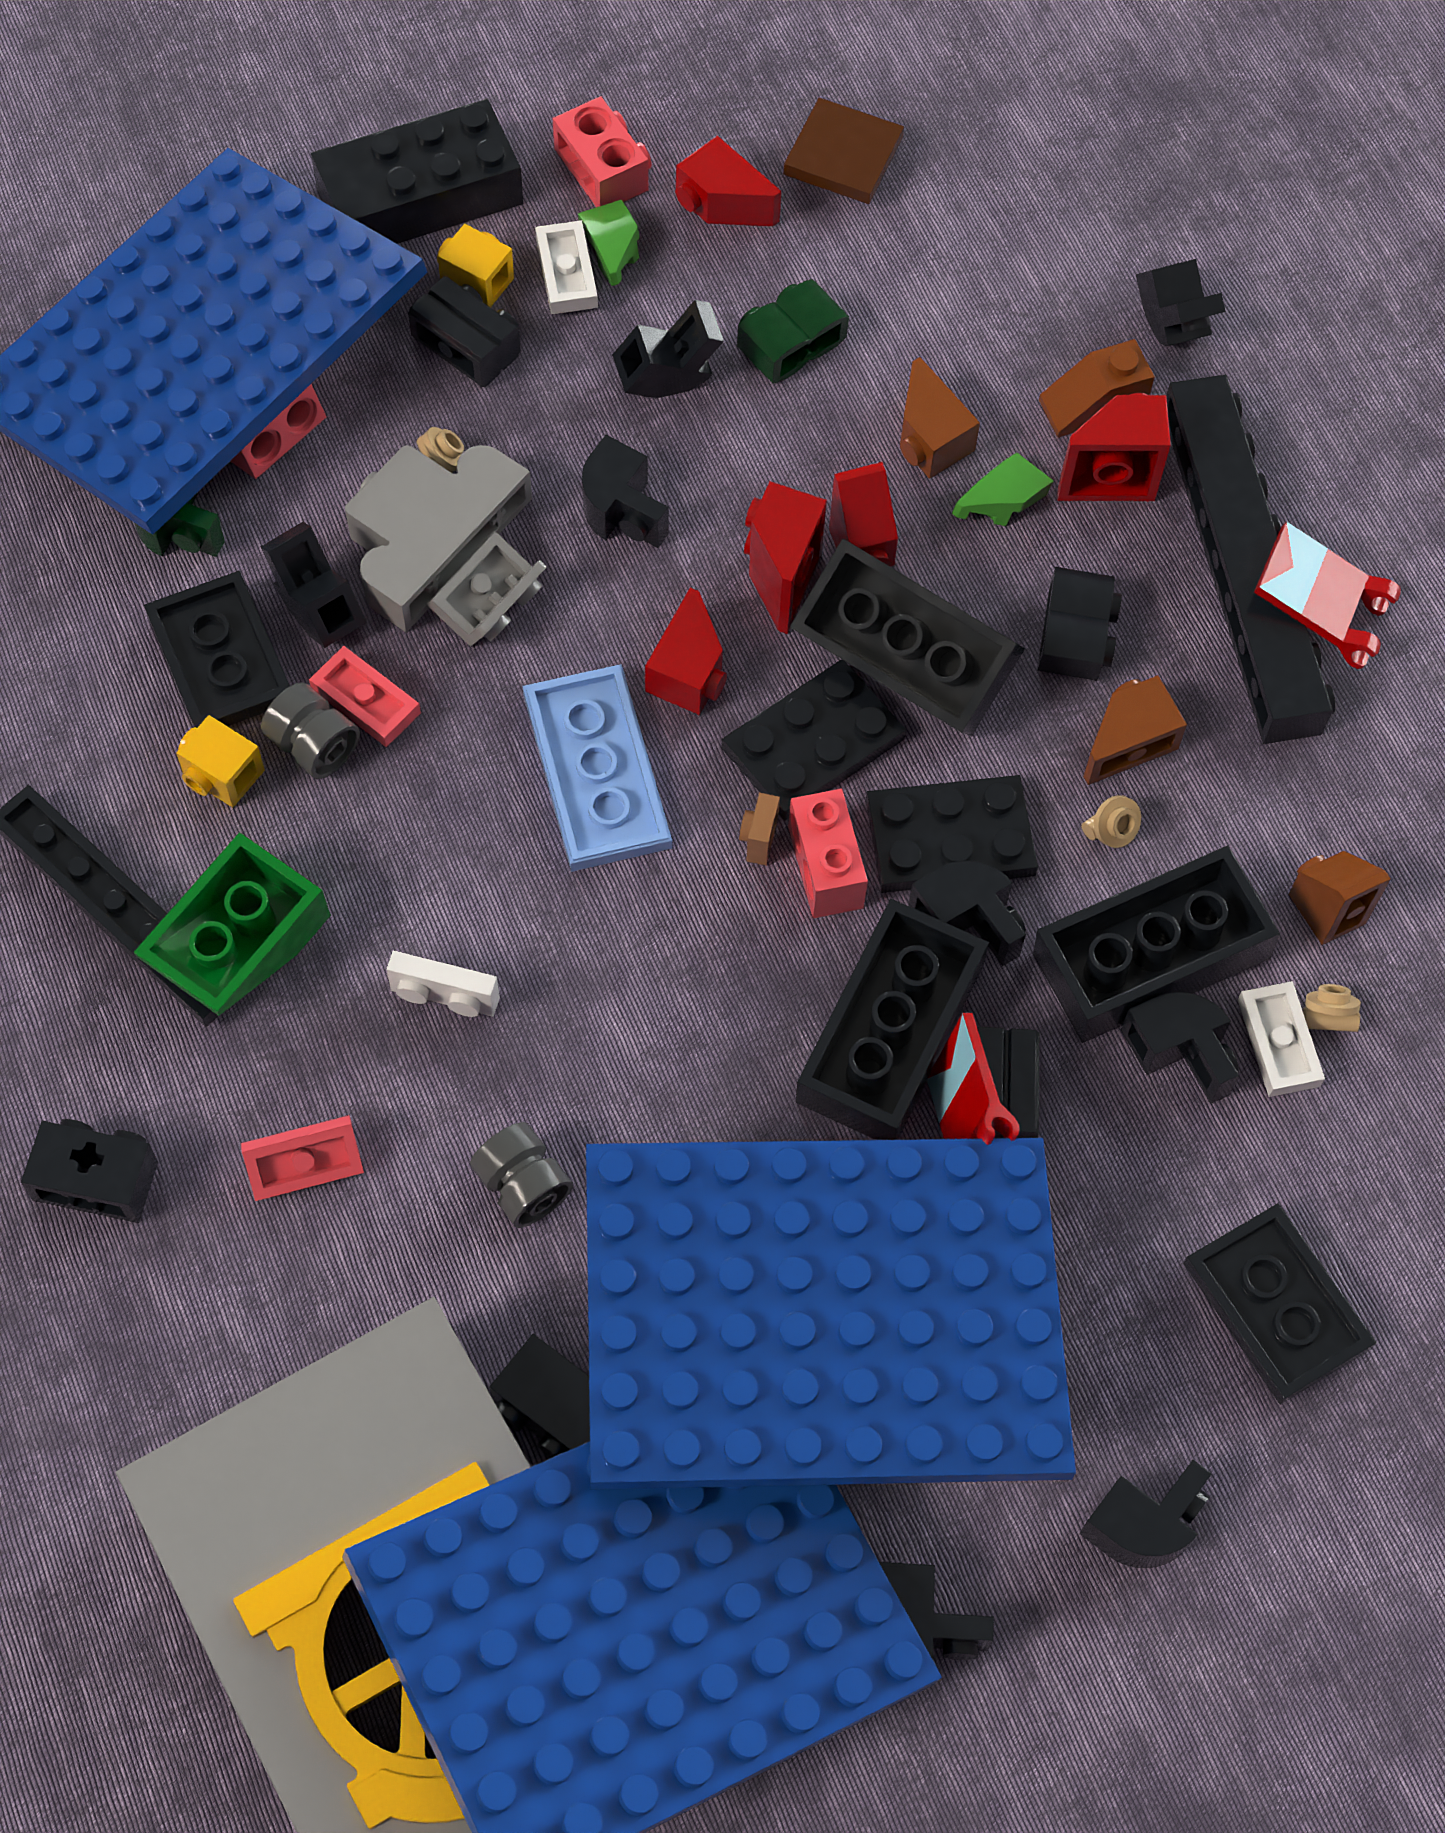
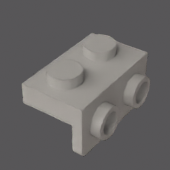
[426,531,547,647]

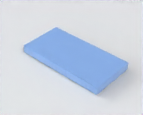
[523,664,672,872]

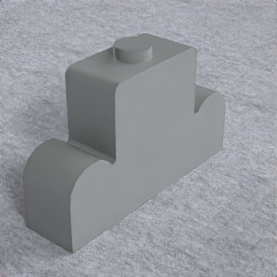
[345,445,532,633]

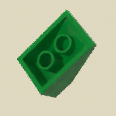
[134,832,331,1016]

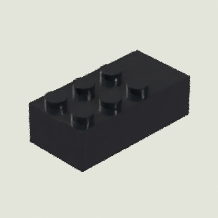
[310,98,524,244]
[790,539,1025,736]
[1033,845,1280,1043]
[796,898,989,1140]

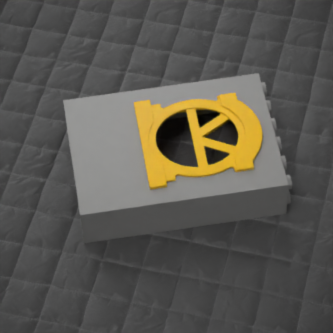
[115,1297,531,1833]

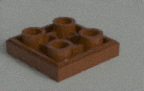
[783,97,904,204]

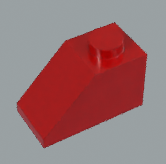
[675,136,781,226]
[829,462,898,567]
[645,587,727,715]

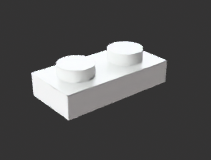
[535,220,598,314]
[386,950,500,1017]
[1238,981,1325,1097]

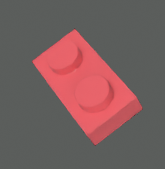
[309,646,421,747]
[241,1115,364,1201]

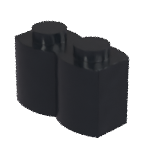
[1037,567,1122,681]

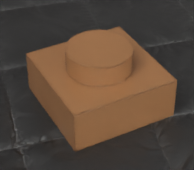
[739,792,780,866]

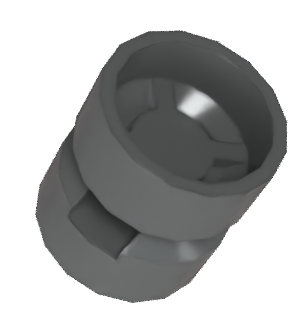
[261,682,360,779]
[470,1122,573,1228]

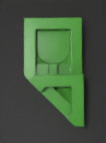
[578,200,639,286]
[952,452,1054,526]

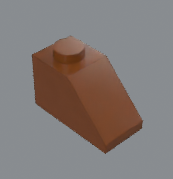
[1039,339,1155,438]
[900,357,980,479]
[1083,675,1187,785]
[1288,851,1391,945]

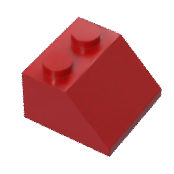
[1057,393,1171,501]
[744,481,827,634]

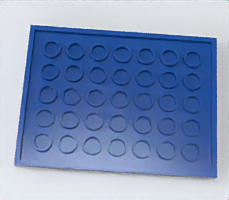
[0,148,428,535]
[586,1138,1076,1490]
[342,1441,942,1833]

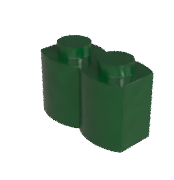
[737,279,849,384]

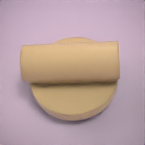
[416,427,464,473]
[1081,795,1141,848]
[1303,984,1361,1032]

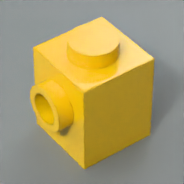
[437,223,514,308]
[176,715,265,808]

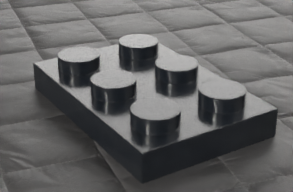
[144,571,290,728]
[721,659,906,821]
[866,775,1038,893]
[1183,1203,1377,1405]

